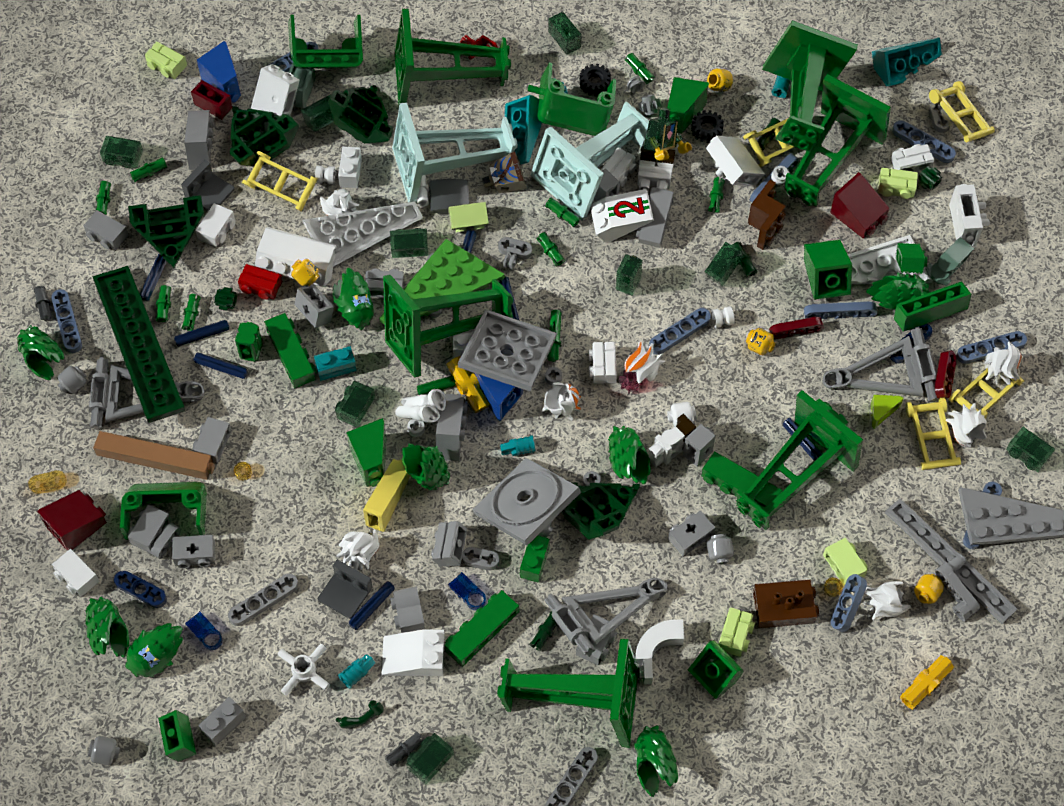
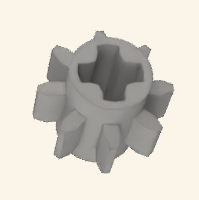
[638,94,661,115]

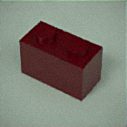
[191,80,232,120]

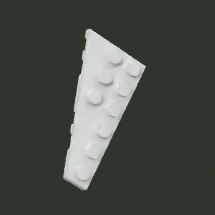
[302,201,423,267]
[848,235,933,285]

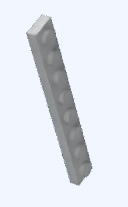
[885,499,1017,624]

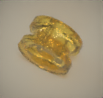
[234,462,252,481]
[824,577,843,597]

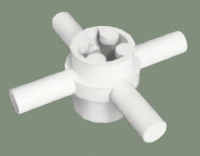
[278,644,330,696]

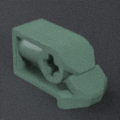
[289,63,316,109]
[925,237,975,286]

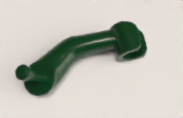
[336,700,384,729]

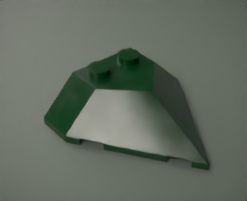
[328,85,394,144]
[230,106,299,167]
[128,195,204,268]
[562,482,640,540]

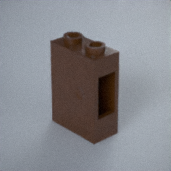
[753,579,819,629]

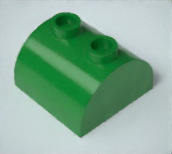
[687,640,744,699]

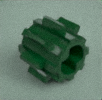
[918,166,942,190]
[214,287,237,311]

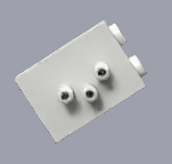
[251,64,300,116]
[706,136,765,186]
[949,184,990,247]

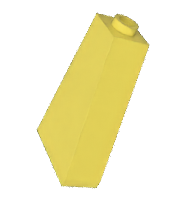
[363,459,410,532]

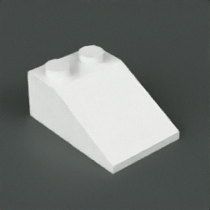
[382,629,445,676]

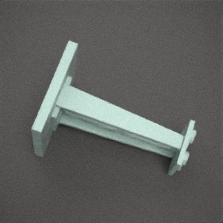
[530,102,652,221]
[392,103,517,203]

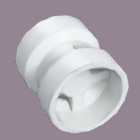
[315,166,336,184]
[711,306,735,328]

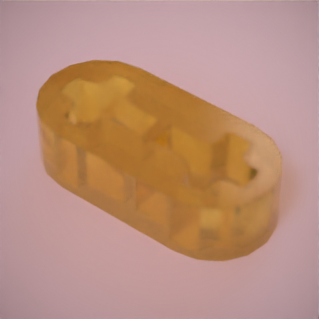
[28,470,67,494]

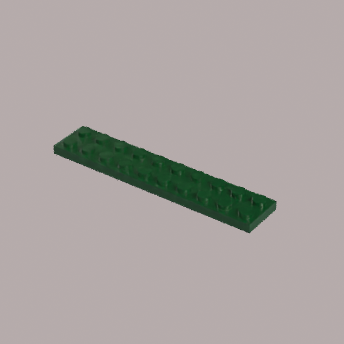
[92,266,185,423]

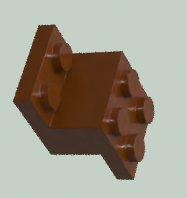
[748,179,786,250]

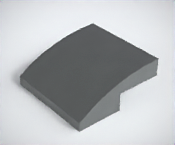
[429,179,469,214]

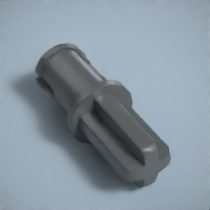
[34,286,52,321]
[385,732,424,766]

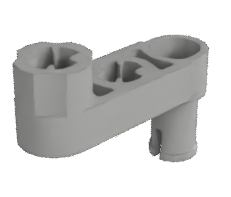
[935,553,980,622]

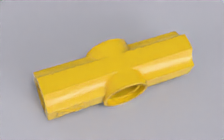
[446,356,490,413]
[900,655,954,710]

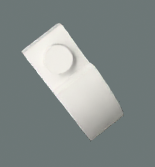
[635,620,684,685]

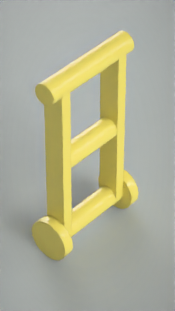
[929,81,995,143]
[743,119,795,168]
[242,151,318,212]
[949,368,1024,418]
[905,398,961,470]

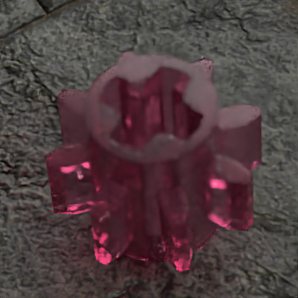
[619,370,643,393]

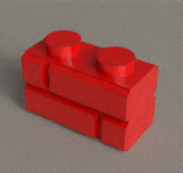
[238,264,282,300]

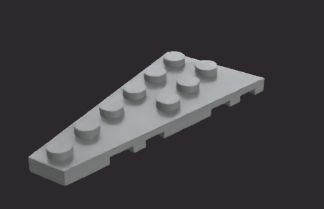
[958,487,1064,545]

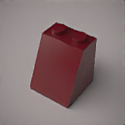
[830,172,889,239]
[37,490,107,551]

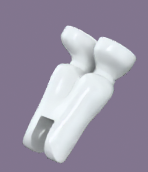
[395,389,446,423]

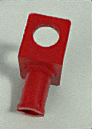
[460,35,498,60]

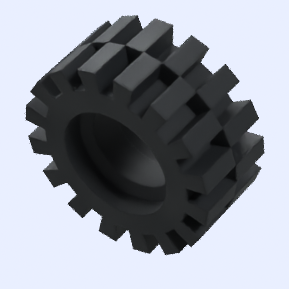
[579,64,611,96]
[691,110,724,143]

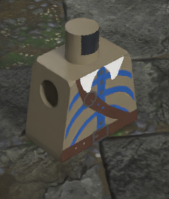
[482,152,527,193]

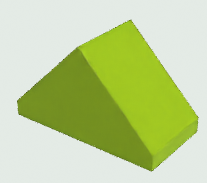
[871,395,904,429]

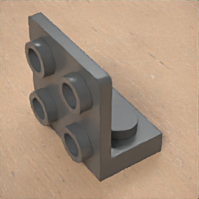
[181,160,235,211]
[317,559,373,619]

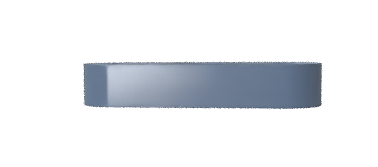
[831,574,867,632]

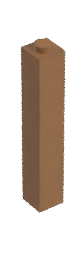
[93,431,215,480]

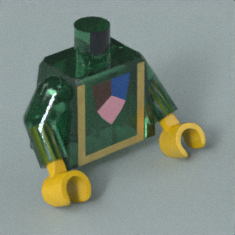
[644,108,692,160]

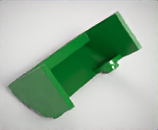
[288,14,363,69]
[537,62,616,136]
[120,482,207,540]

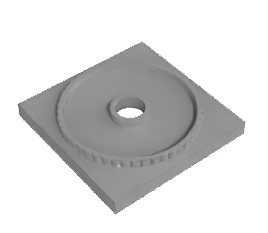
[458,309,557,392]
[472,458,581,546]

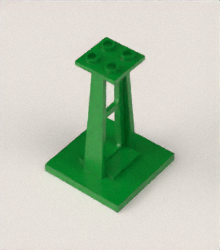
[394,9,511,107]
[762,20,858,151]
[785,74,891,207]
[383,275,513,378]
[737,390,863,530]
[497,639,639,748]

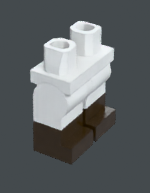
[637,146,676,192]
[649,413,696,467]

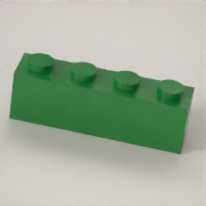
[894,281,972,332]
[264,313,317,389]
[701,451,782,507]
[444,590,519,667]

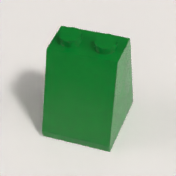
[665,77,709,134]
[804,240,852,300]
[346,418,387,487]

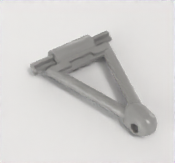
[822,327,939,402]
[89,357,205,430]
[545,578,668,656]

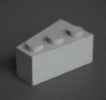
[184,110,215,170]
[636,187,674,248]
[436,394,468,461]

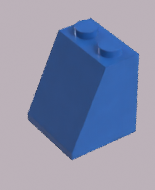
[197,41,241,103]
[474,373,523,421]

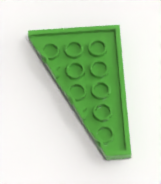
[379,239,505,325]

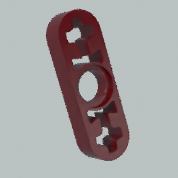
[769,317,824,340]
[935,350,956,399]

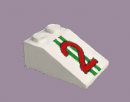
[591,189,654,243]

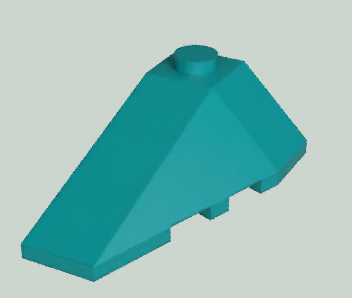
[872,37,942,87]
[505,95,542,165]

